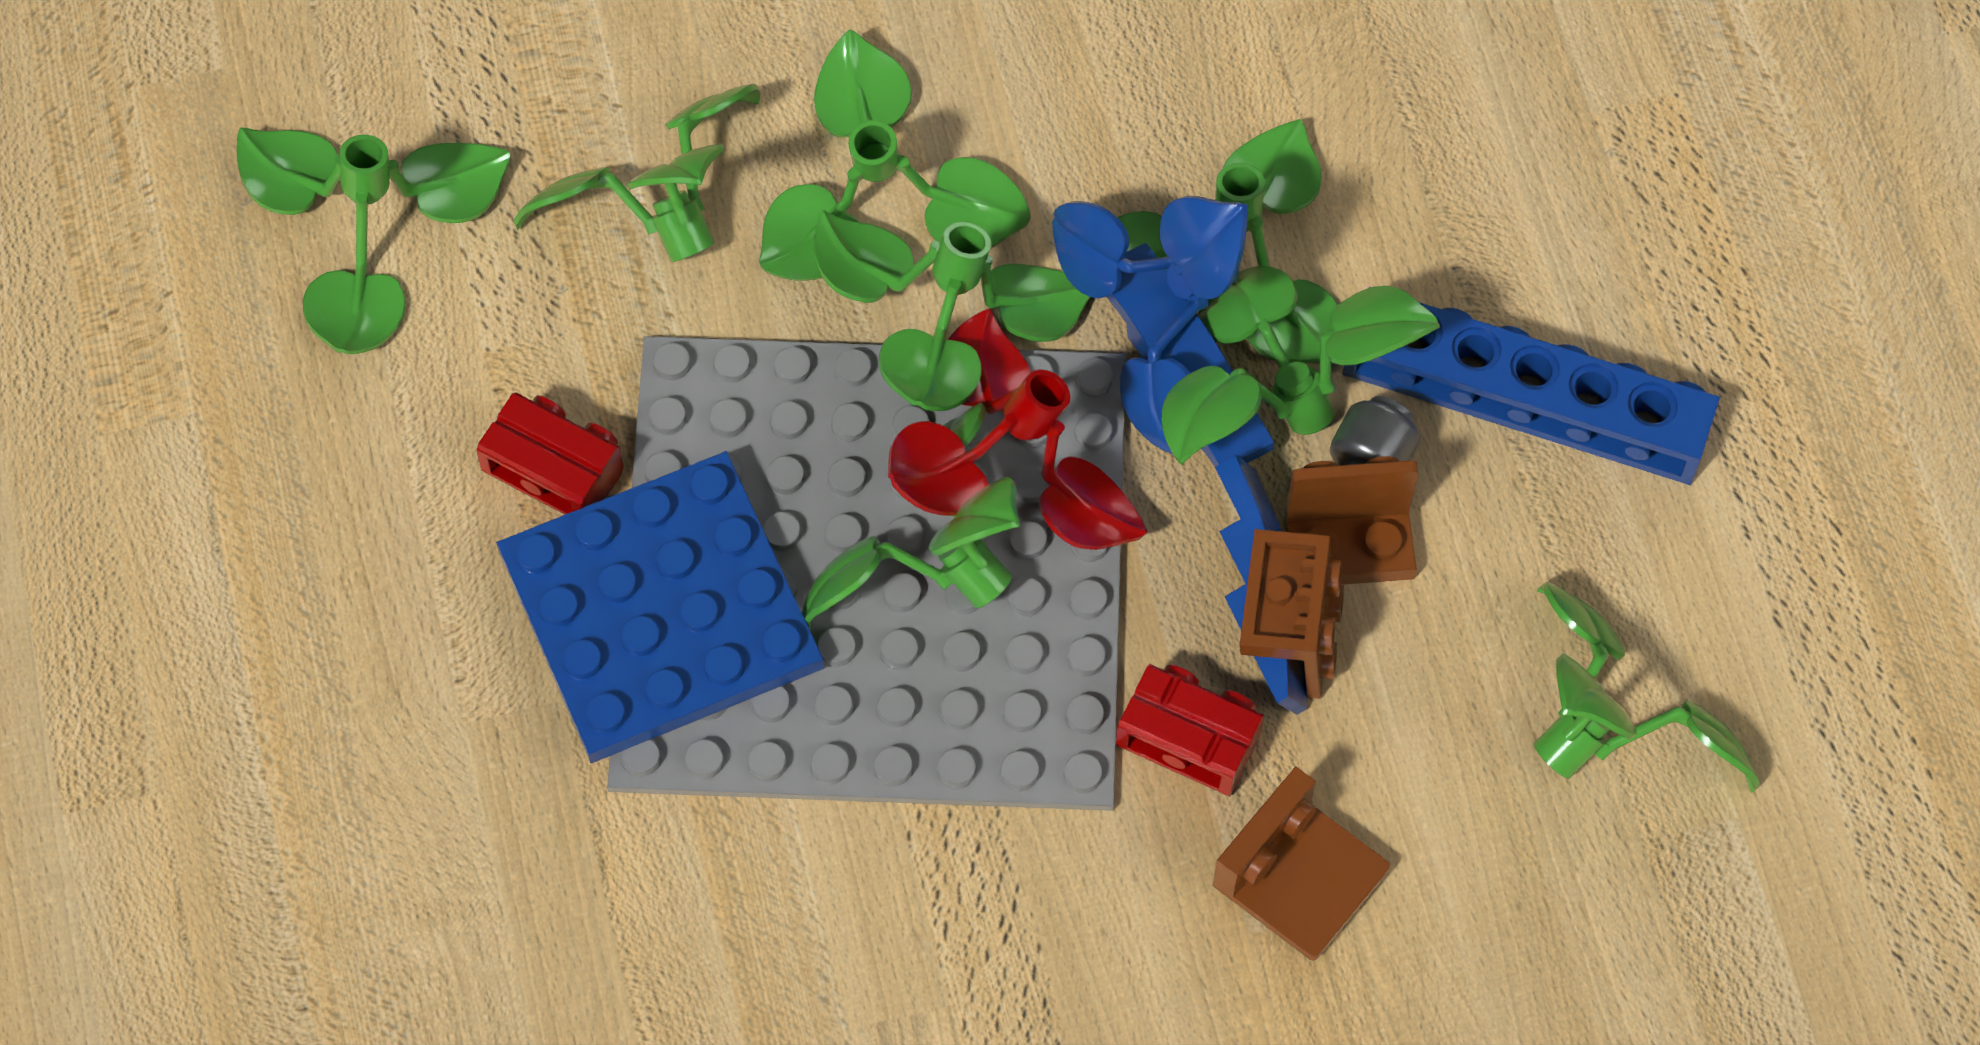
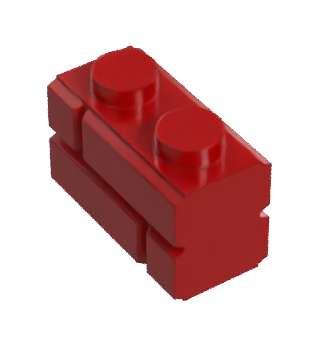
[476,392,624,515]
[1116,663,1264,797]

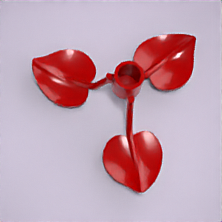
[888,309,1148,550]

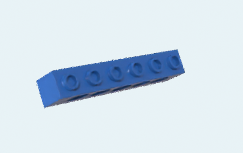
[1342,286,1720,486]

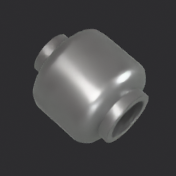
[1329,396,1420,466]

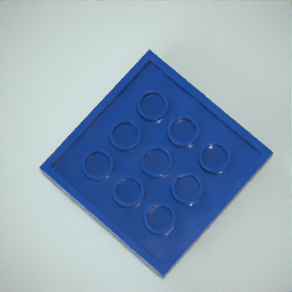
[496,451,824,763]

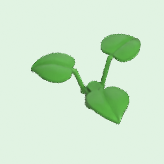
[759,30,1030,281]
[514,84,760,262]
[1117,119,1338,364]
[237,127,510,354]
[813,210,1091,411]
[1161,266,1440,465]
[802,402,1020,628]
[1533,582,1760,793]

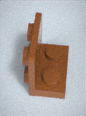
[1284,456,1419,585]
[1239,529,1344,699]
[1212,766,1390,961]

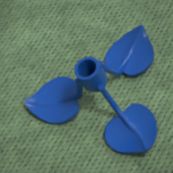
[1052,196,1248,454]

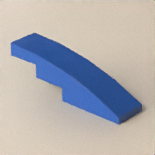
[1107,242,1274,466]
[1215,455,1308,715]

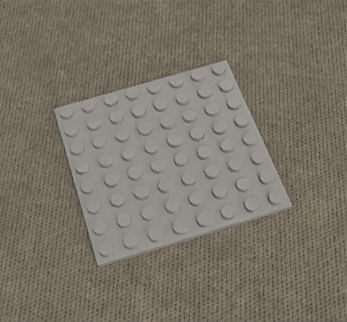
[607,336,1126,811]

